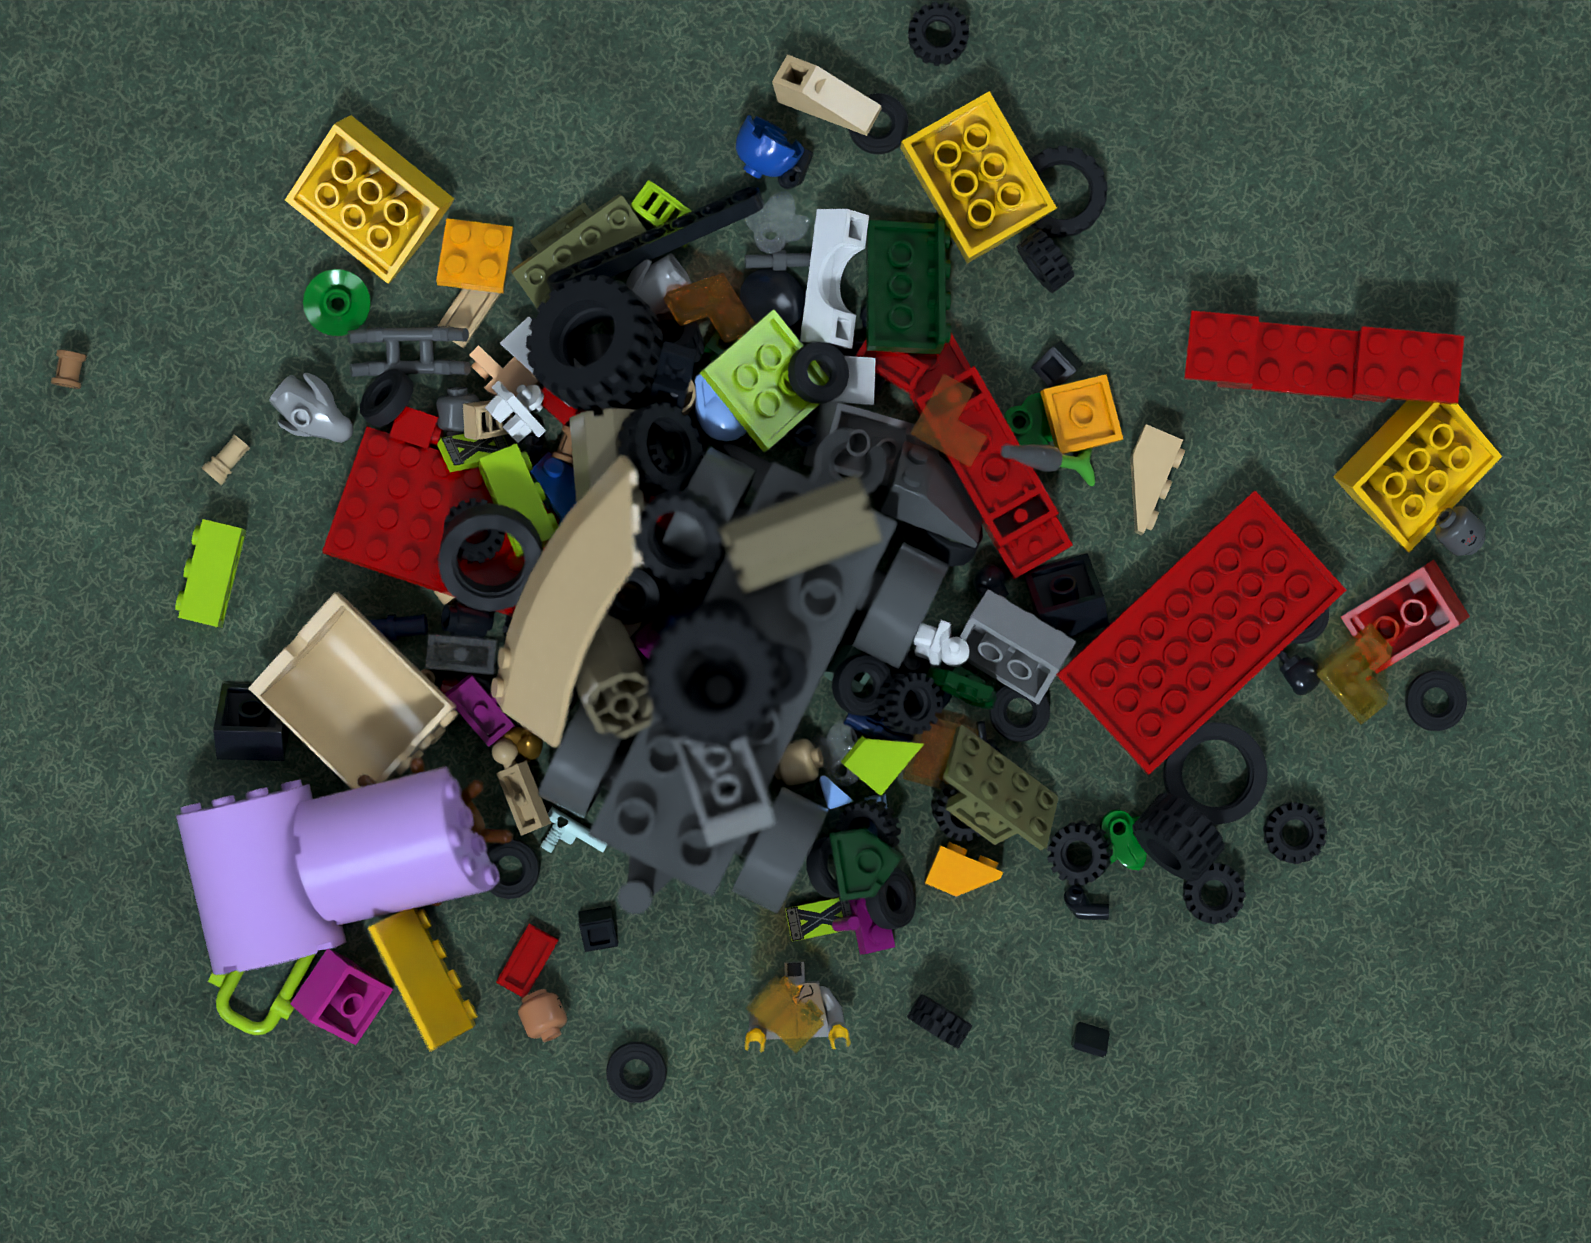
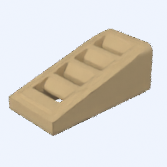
[463,400,513,440]

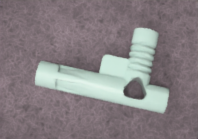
[540,807,608,853]

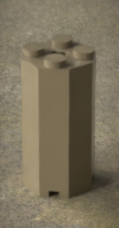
[569,408,649,545]
[719,475,882,594]
[575,612,653,738]

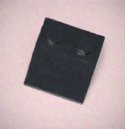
[1024,553,1109,637]
[213,683,288,761]

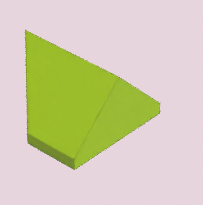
[841,736,924,796]

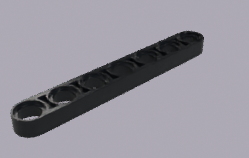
[547,187,765,292]

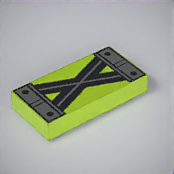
[437,434,508,472]
[785,897,852,942]

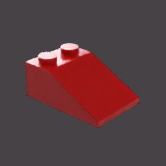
[1341,559,1470,674]

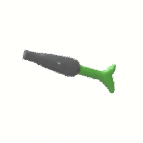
[1001,444,1095,486]

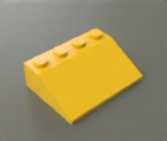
[900,91,1057,263]
[285,115,455,284]
[1333,400,1502,552]
[368,907,478,1051]

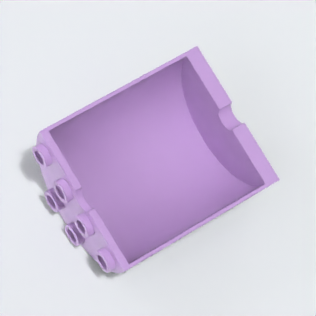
[293,767,499,925]
[176,779,346,975]

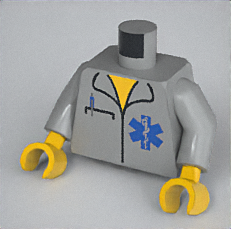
[745,962,851,1053]

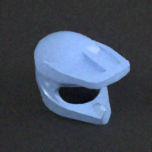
[695,373,747,441]

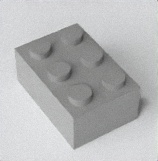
[959,589,1076,705]

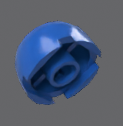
[736,115,804,179]

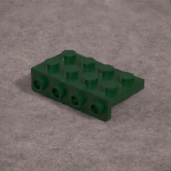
[866,218,951,354]

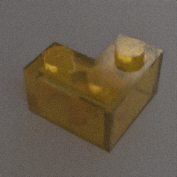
[1317,623,1393,725]
[746,974,825,1054]

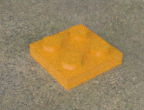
[436,218,513,294]
[1040,374,1123,455]

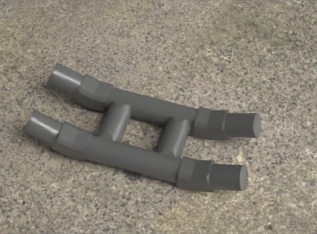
[348,326,471,377]

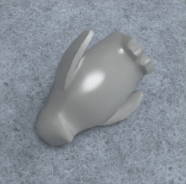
[626,253,691,315]
[269,372,353,443]

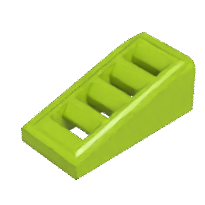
[630,180,691,248]

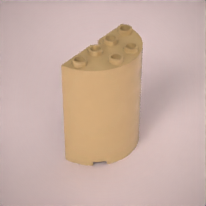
[248,592,458,790]

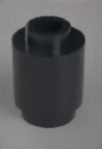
[441,601,494,637]

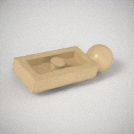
[492,738,551,836]

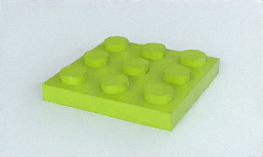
[700,309,829,452]

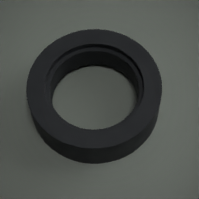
[438,504,543,611]
[1163,723,1268,824]

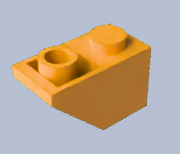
[924,842,1003,896]

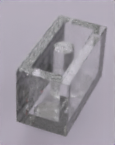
[425,632,499,675]

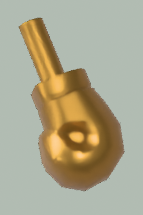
[499,727,543,763]

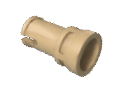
[201,434,251,485]

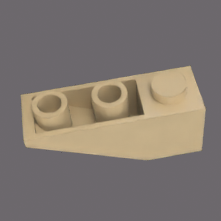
[772,55,882,136]
[1130,424,1185,535]

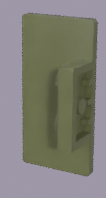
[511,194,646,308]
[944,725,1058,850]

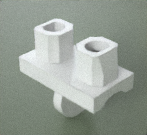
[485,380,546,443]
[914,620,970,669]

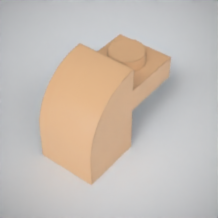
[469,345,541,397]

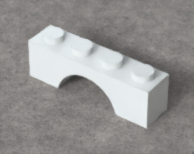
[800,209,869,349]

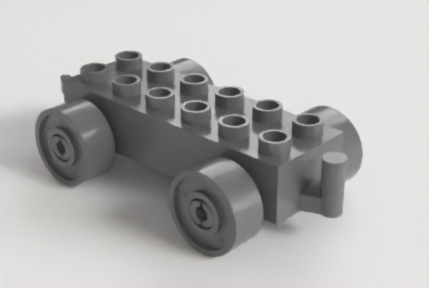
[538,428,949,914]

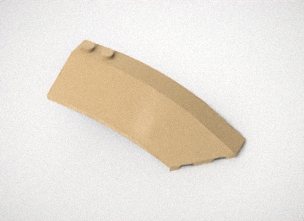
[491,456,642,747]

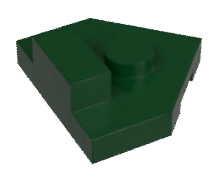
[926,664,997,710]
[830,828,904,901]

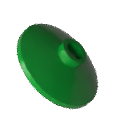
[303,269,371,336]

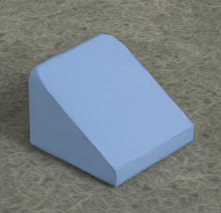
[819,775,854,809]

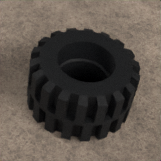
[1132,793,1225,882]

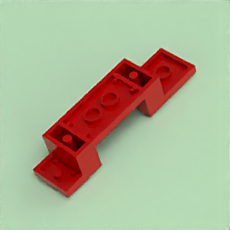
[1184,310,1465,405]
[908,333,1073,579]

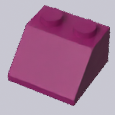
[290,949,394,1045]

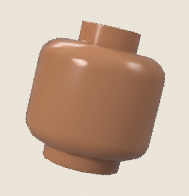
[518,989,567,1042]

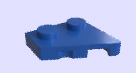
[529,452,577,526]

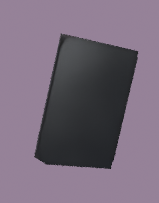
[1031,341,1083,388]
[578,906,618,952]
[1071,1022,1110,1057]

